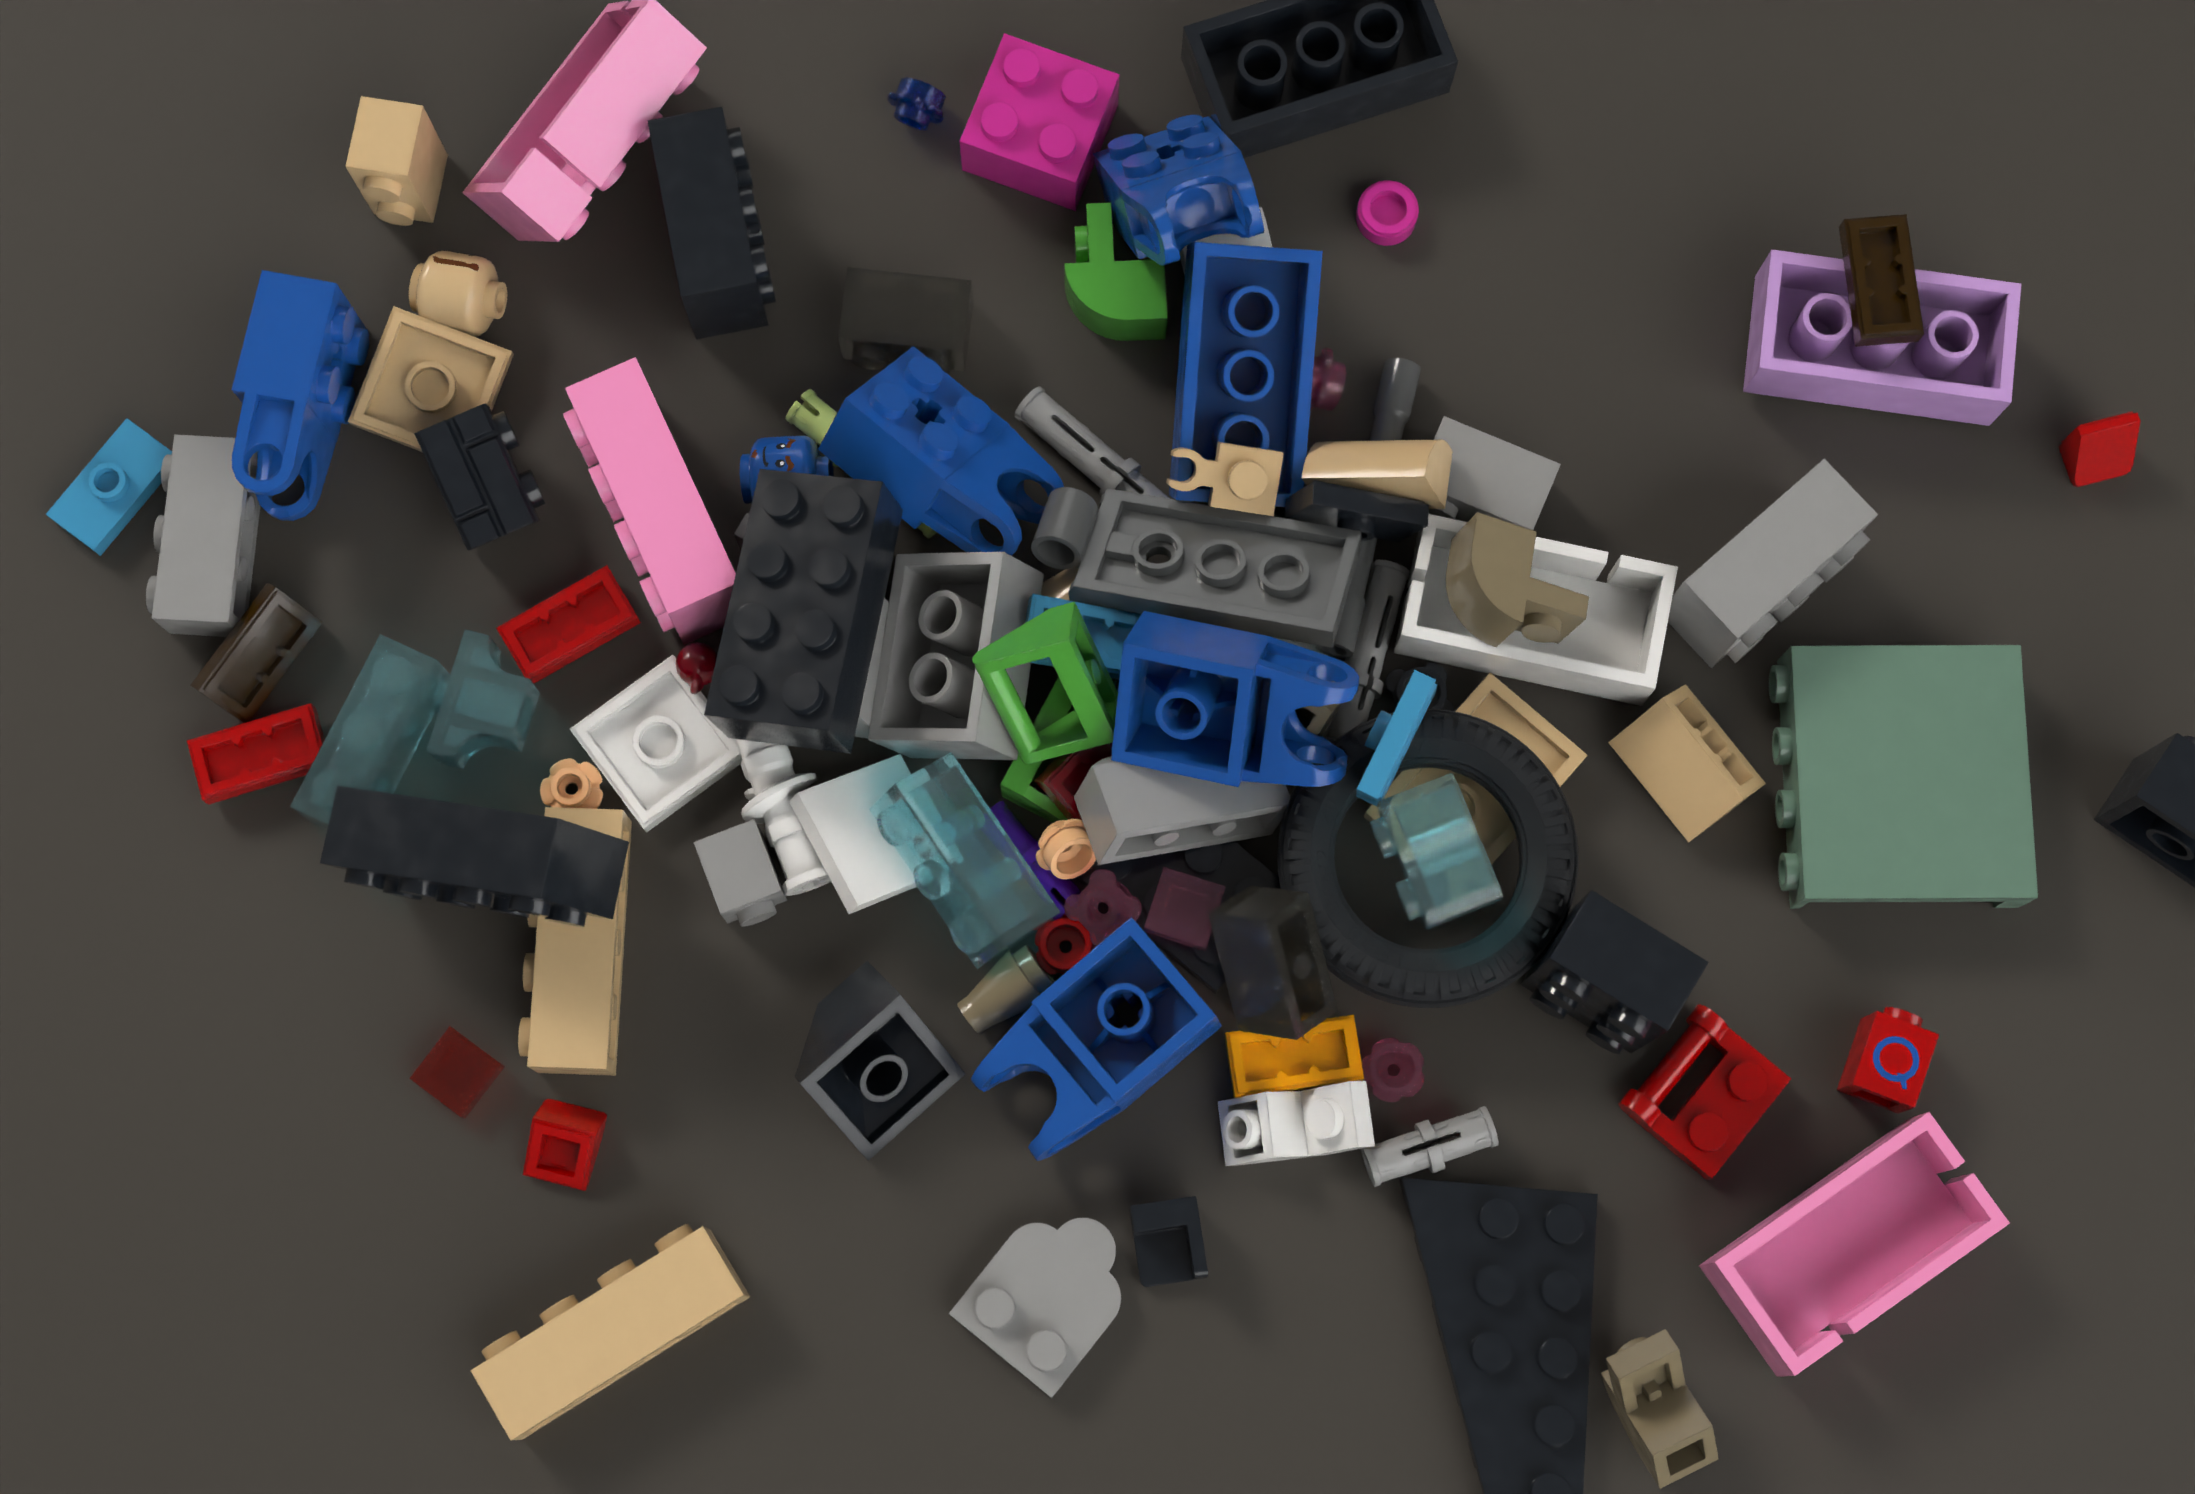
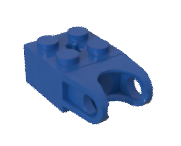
[1093,115,1264,266]
[232,270,369,521]
[818,346,1064,556]
[1111,611,1359,787]
[971,917,1222,1161]

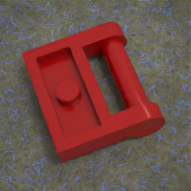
[1618,1004,1792,1180]

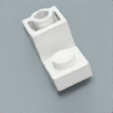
[1218,1081,1375,1166]

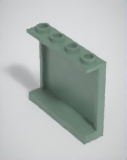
[1769,645,2038,909]

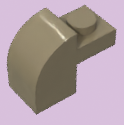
[1445,512,1589,647]
[1601,1329,1719,1489]

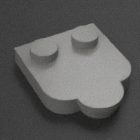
[949,1218,1121,1398]

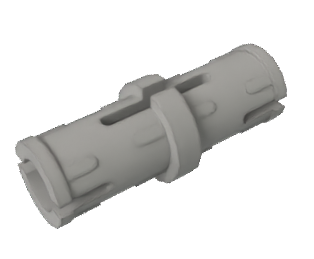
[1361,1106,1499,1187]

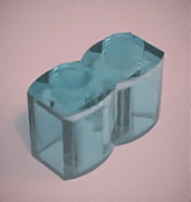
[1370,773,1503,930]

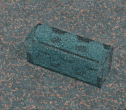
[290,634,453,829]
[869,752,1060,969]

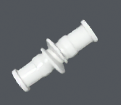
[735,739,831,896]

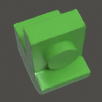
[1064,203,1167,341]

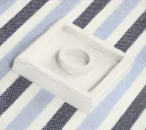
[570,655,742,833]
[789,754,960,914]

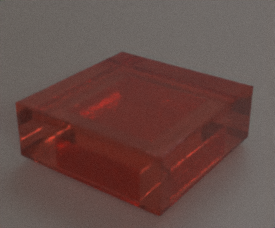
[409,1026,505,1119]

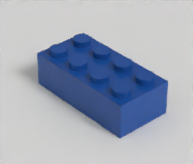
[1169,242,1323,507]

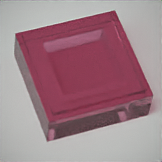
[1144,867,1226,951]

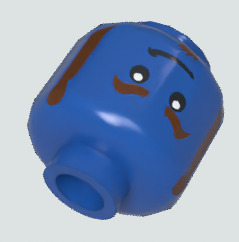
[740,436,834,504]

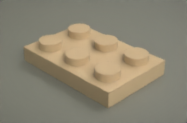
[1364,673,1588,901]

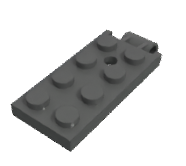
[1031,487,1361,648]

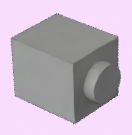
[694,819,787,927]

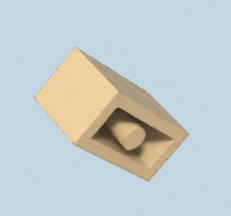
[346,96,448,226]

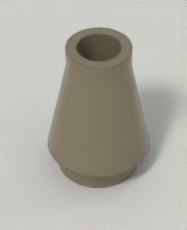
[957,944,1055,1034]

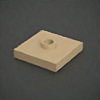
[348,306,514,452]

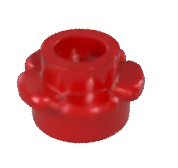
[1035,915,1098,975]

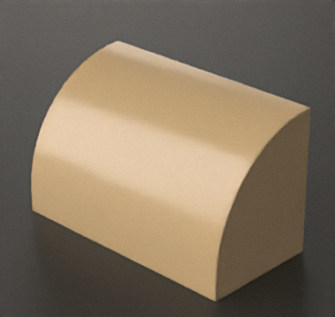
[1301,439,1453,509]
[1608,684,1766,843]

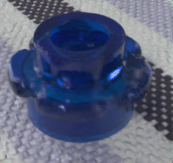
[887,77,946,130]

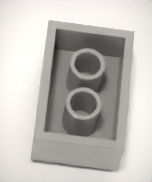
[1668,458,1878,668]
[868,552,1044,760]

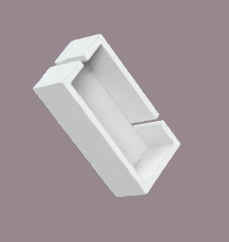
[1394,514,1678,706]

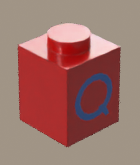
[1837,1007,1940,1114]

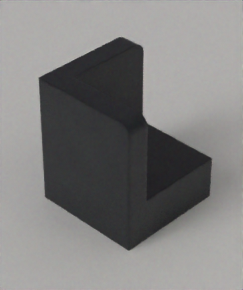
[1129,1196,1208,1287]

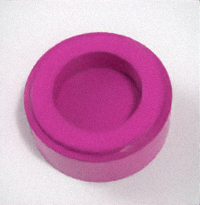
[1356,180,1419,246]

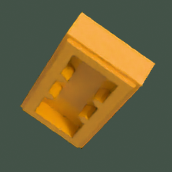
[1224,1015,1364,1098]

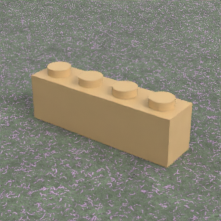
[518,807,632,1076]
[470,1224,750,1441]

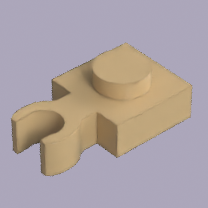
[1166,442,1284,516]

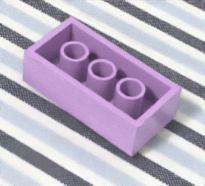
[1743,249,2021,426]

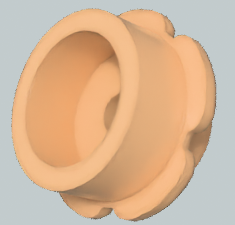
[540,758,603,809]
[1036,819,1096,879]

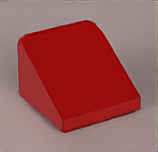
[2059,411,2141,487]
[523,1099,607,1191]

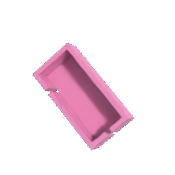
[462,0,707,242]
[563,357,736,645]
[1699,1112,2010,1377]

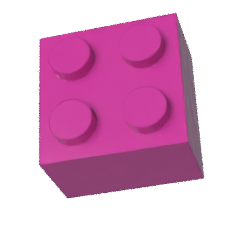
[959,33,1120,211]

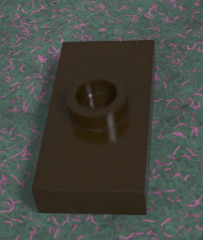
[1839,214,1924,347]
[190,583,323,723]

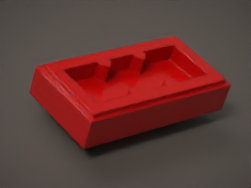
[496,565,641,686]
[187,703,332,805]

